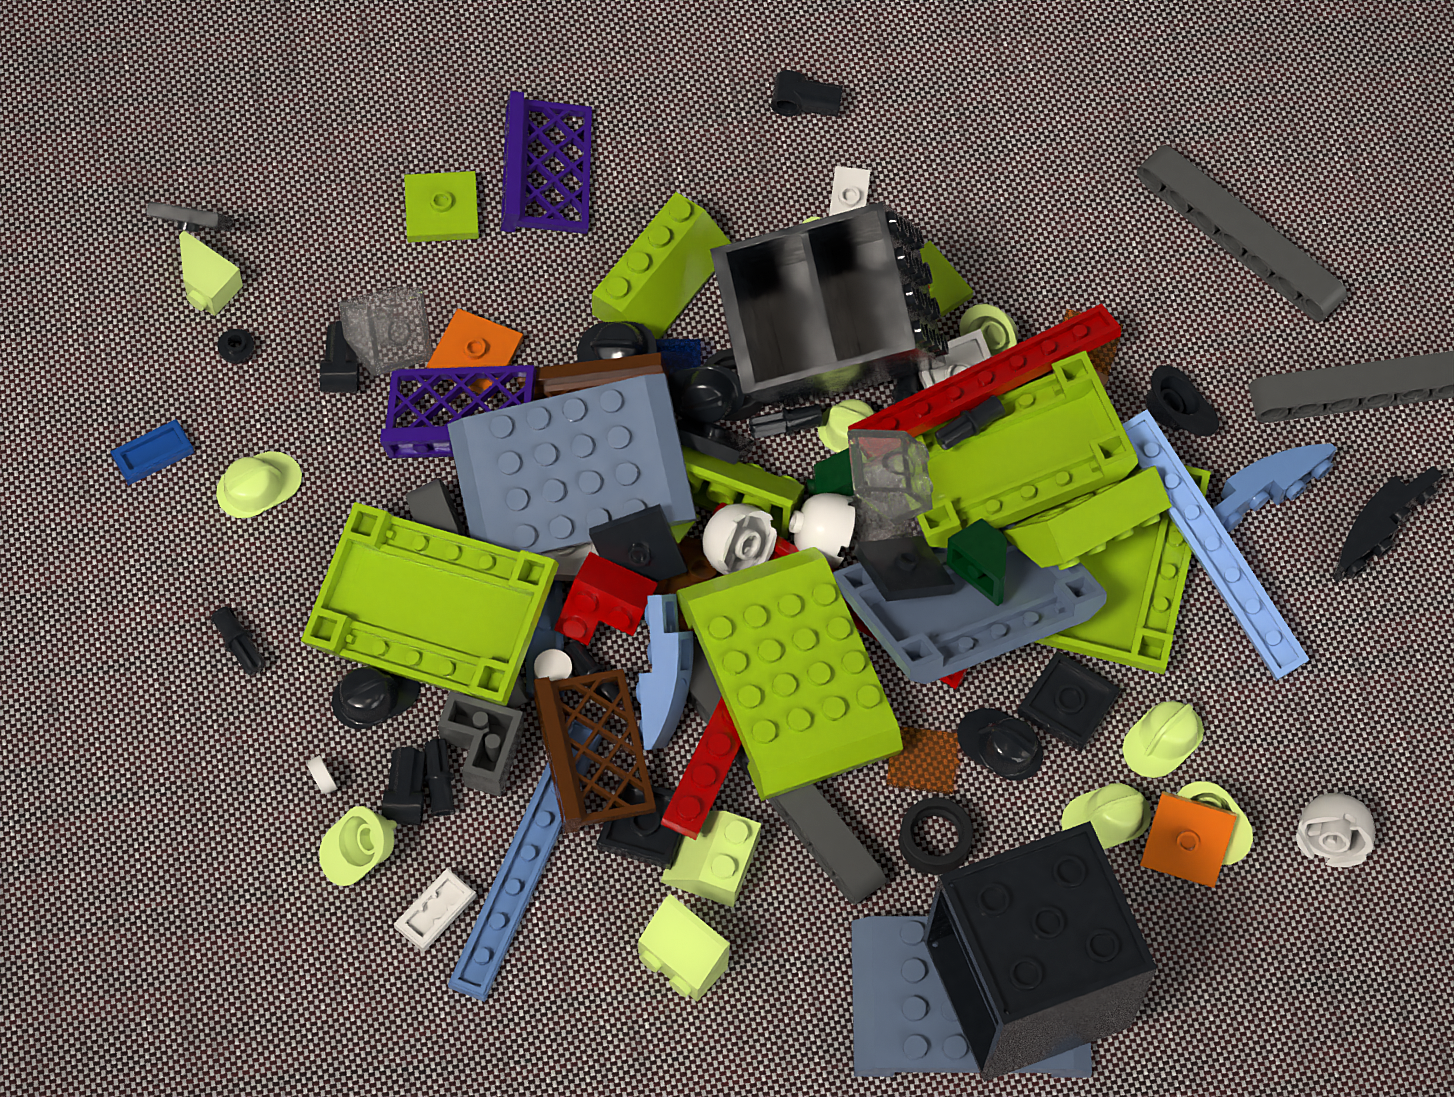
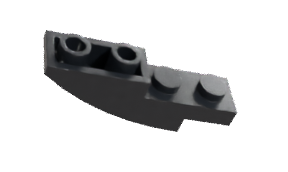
[1332,466,1443,584]

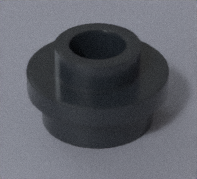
[217,329,254,364]

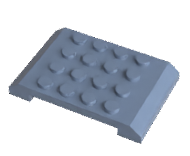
[447,373,697,555]
[833,513,1107,684]
[851,916,1092,1078]

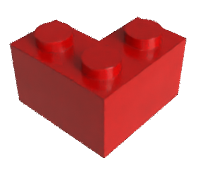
[554,552,658,646]

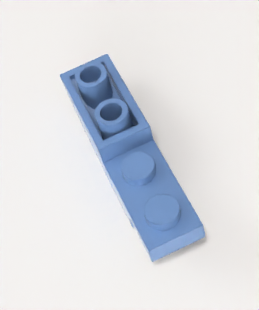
[1212,444,1337,532]
[636,594,693,750]

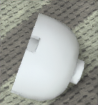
[789,493,855,569]
[702,503,777,575]
[1296,793,1375,867]

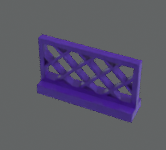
[500,91,592,234]
[380,365,537,458]

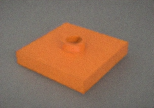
[426,308,524,398]
[1140,791,1237,888]

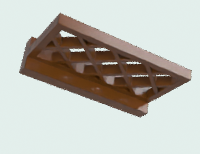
[517,352,669,404]
[533,668,656,834]

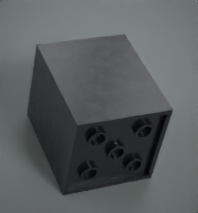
[710,202,949,409]
[923,821,1157,1082]

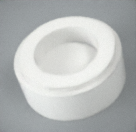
[534,649,572,681]
[307,755,338,795]

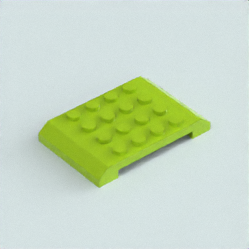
[888,350,1139,548]
[1034,465,1211,675]
[301,502,559,706]
[676,547,903,801]

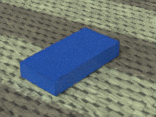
[110,419,194,486]

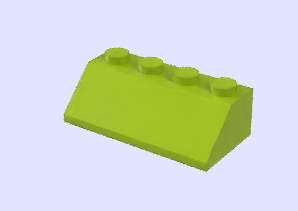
[592,192,731,343]
[681,445,805,539]
[1003,465,1172,570]

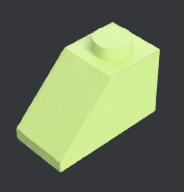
[179,230,243,316]

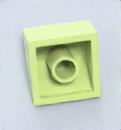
[661,811,761,908]
[638,894,730,1001]

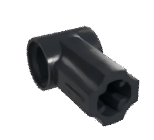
[771,70,843,117]
[319,321,360,393]
[381,747,426,826]

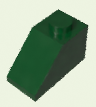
[806,445,864,511]
[946,518,1007,606]

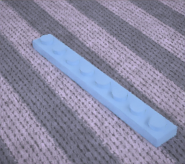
[1122,409,1310,681]

